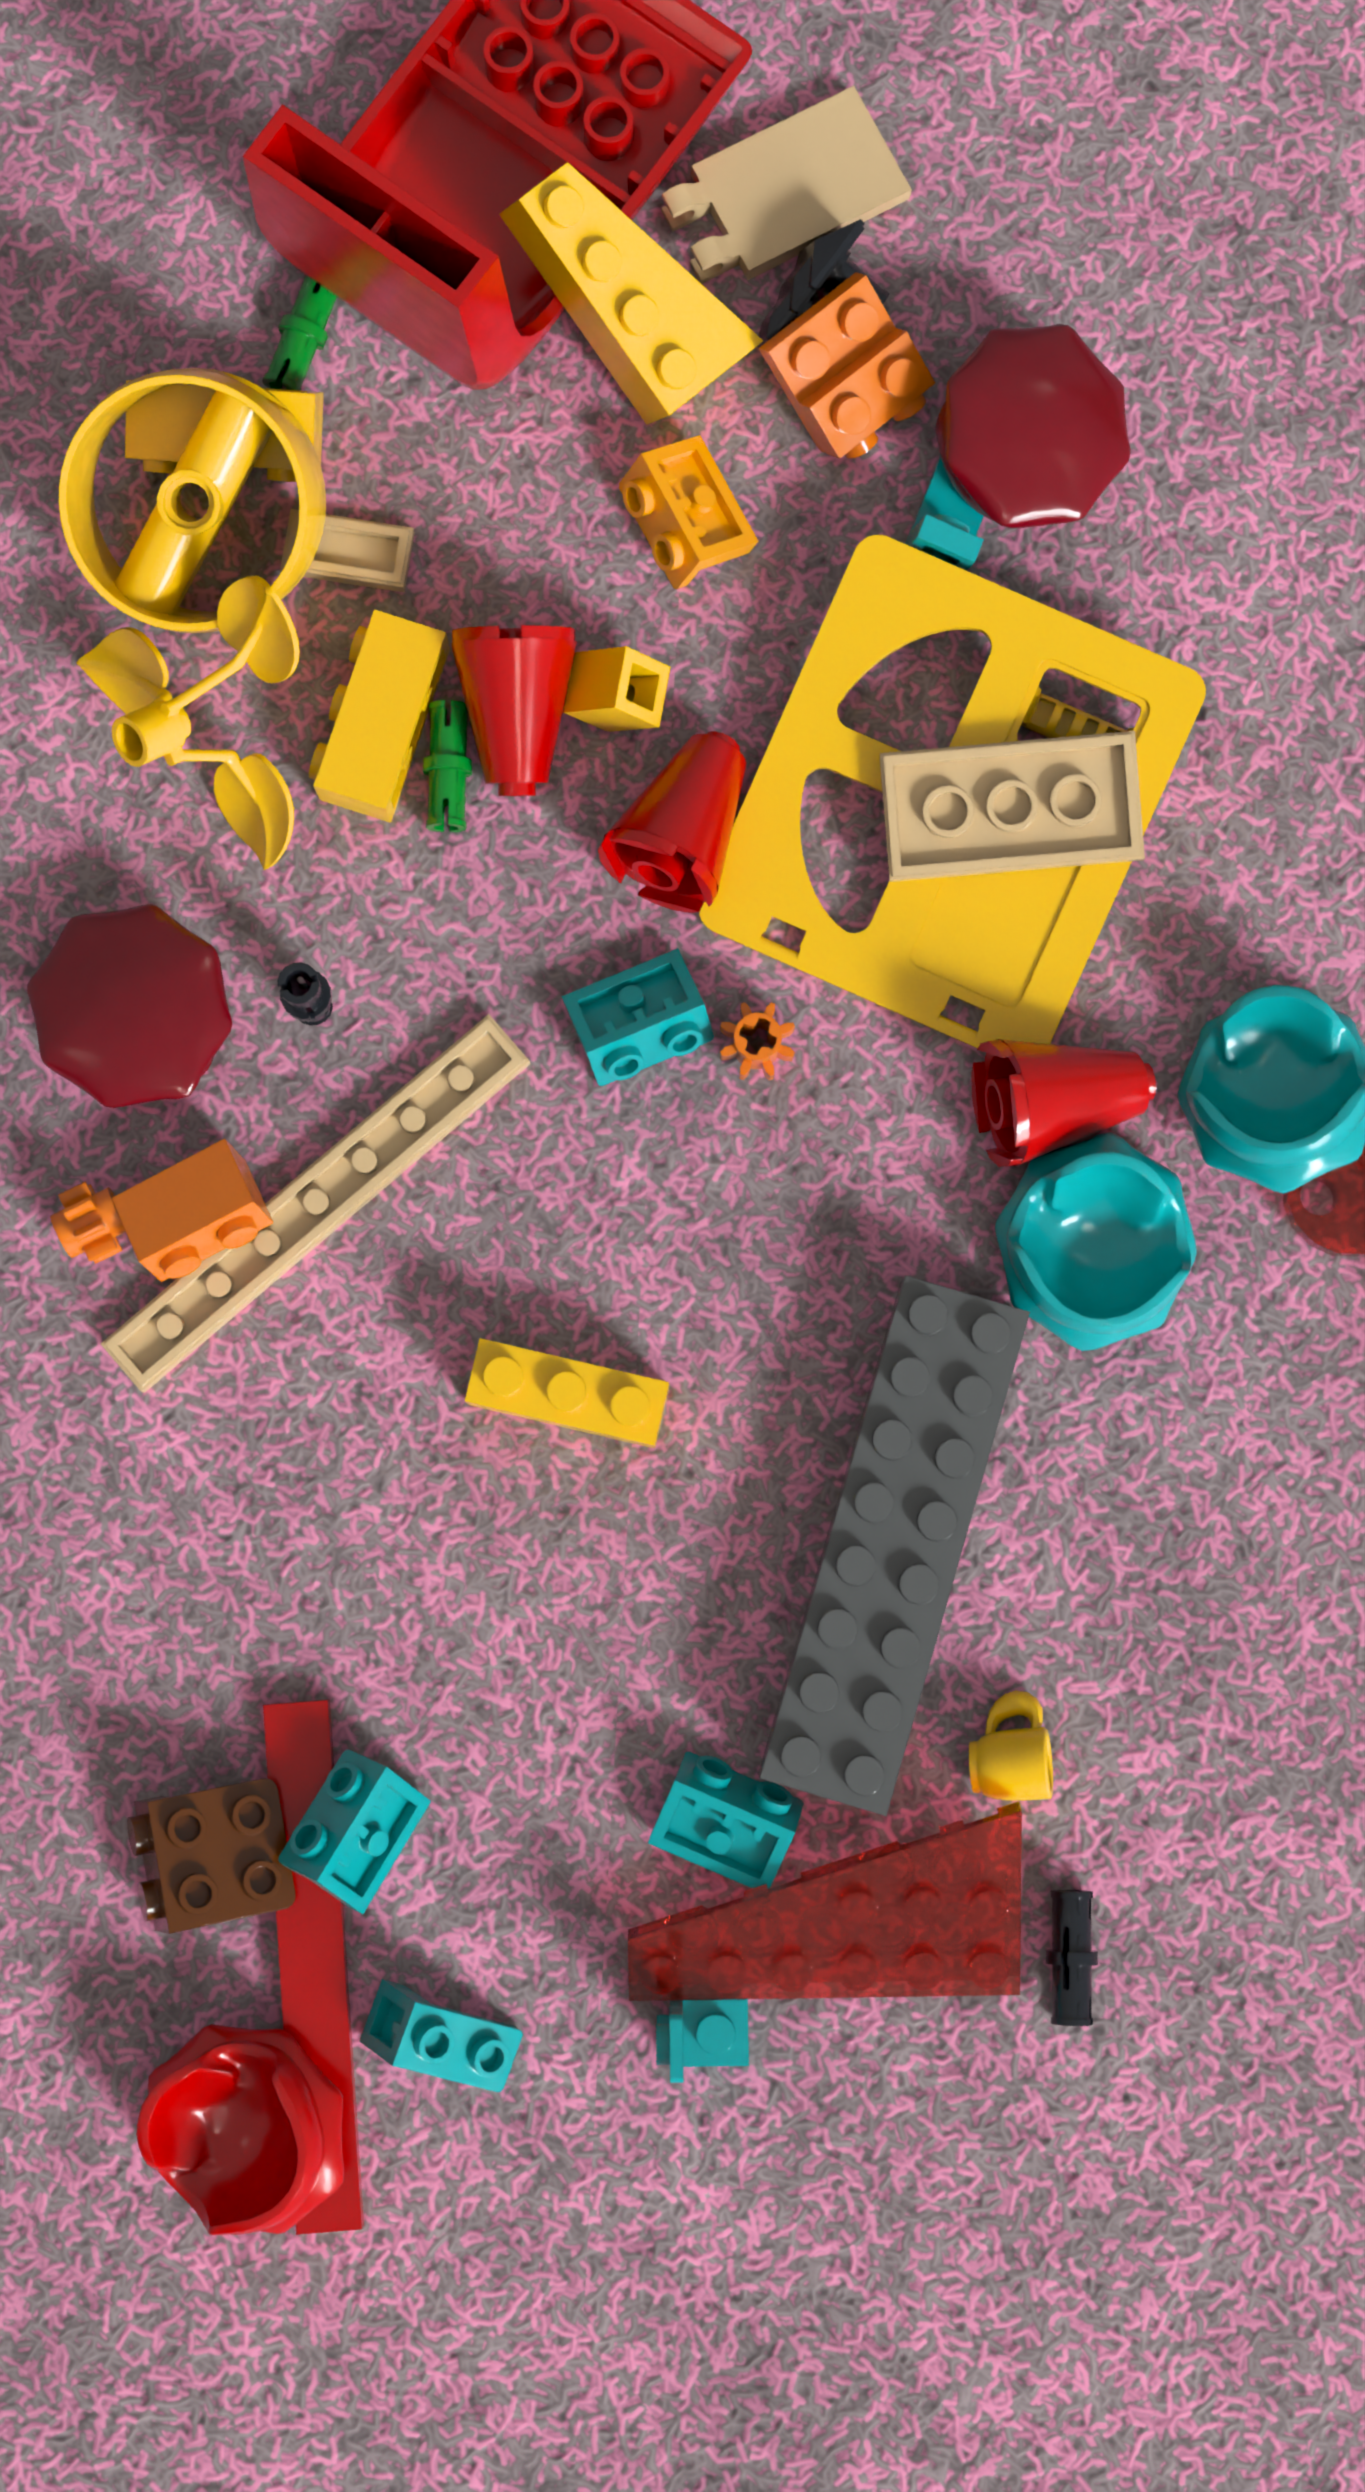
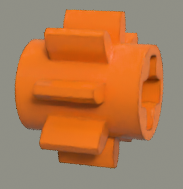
[720,1002,795,1081]
[50,1181,126,1264]

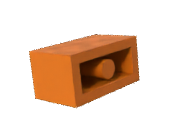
[112,1138,274,1282]

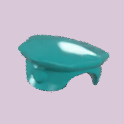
[1177,985,1365,1194]
[995,1132,1197,1351]

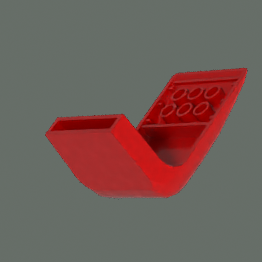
[242,0,752,390]

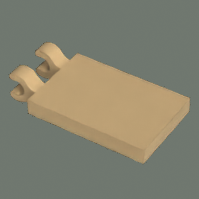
[661,86,912,284]

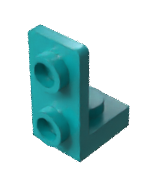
[905,455,984,571]
[360,1979,523,2092]
[656,1996,749,2083]

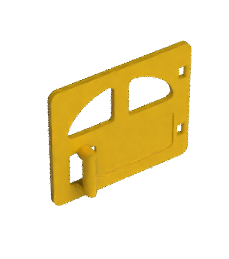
[699,535,1206,1049]

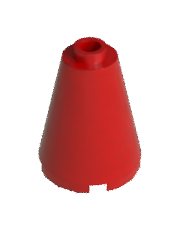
[451,625,577,796]
[597,731,747,913]
[971,1039,1156,1167]

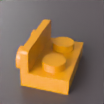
[619,435,759,589]

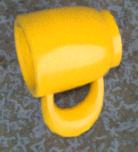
[969,1690,1053,1801]

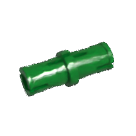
[262,274,337,390]
[423,700,472,832]

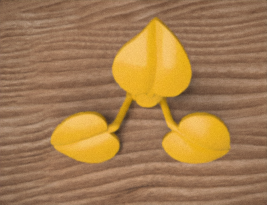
[76,576,300,870]

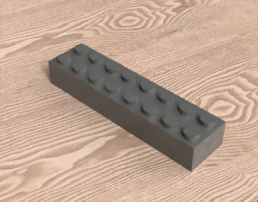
[758,1275,1030,1816]

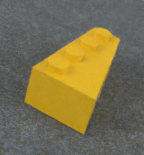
[499,162,763,425]

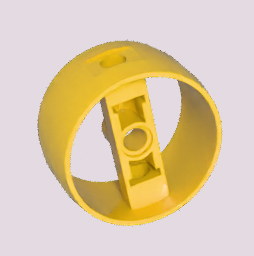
[59,368,326,633]

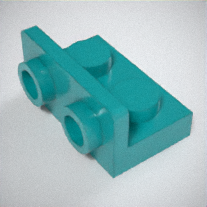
[561,948,714,1086]
[278,1749,431,1914]
[648,1752,804,1895]

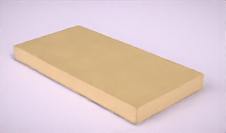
[880,731,1145,882]

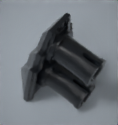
[757,219,889,348]

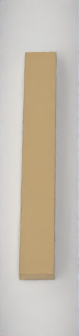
[101,1014,531,1393]

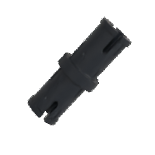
[277,962,333,1026]
[1046,1890,1098,2026]

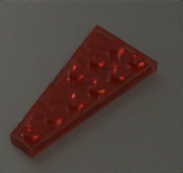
[628,1801,1022,2001]

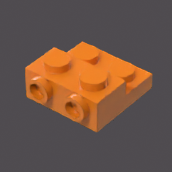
[758,272,936,459]

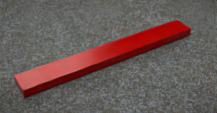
[263,1699,364,2235]

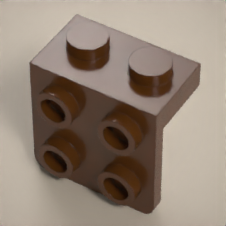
[127,1778,296,1934]

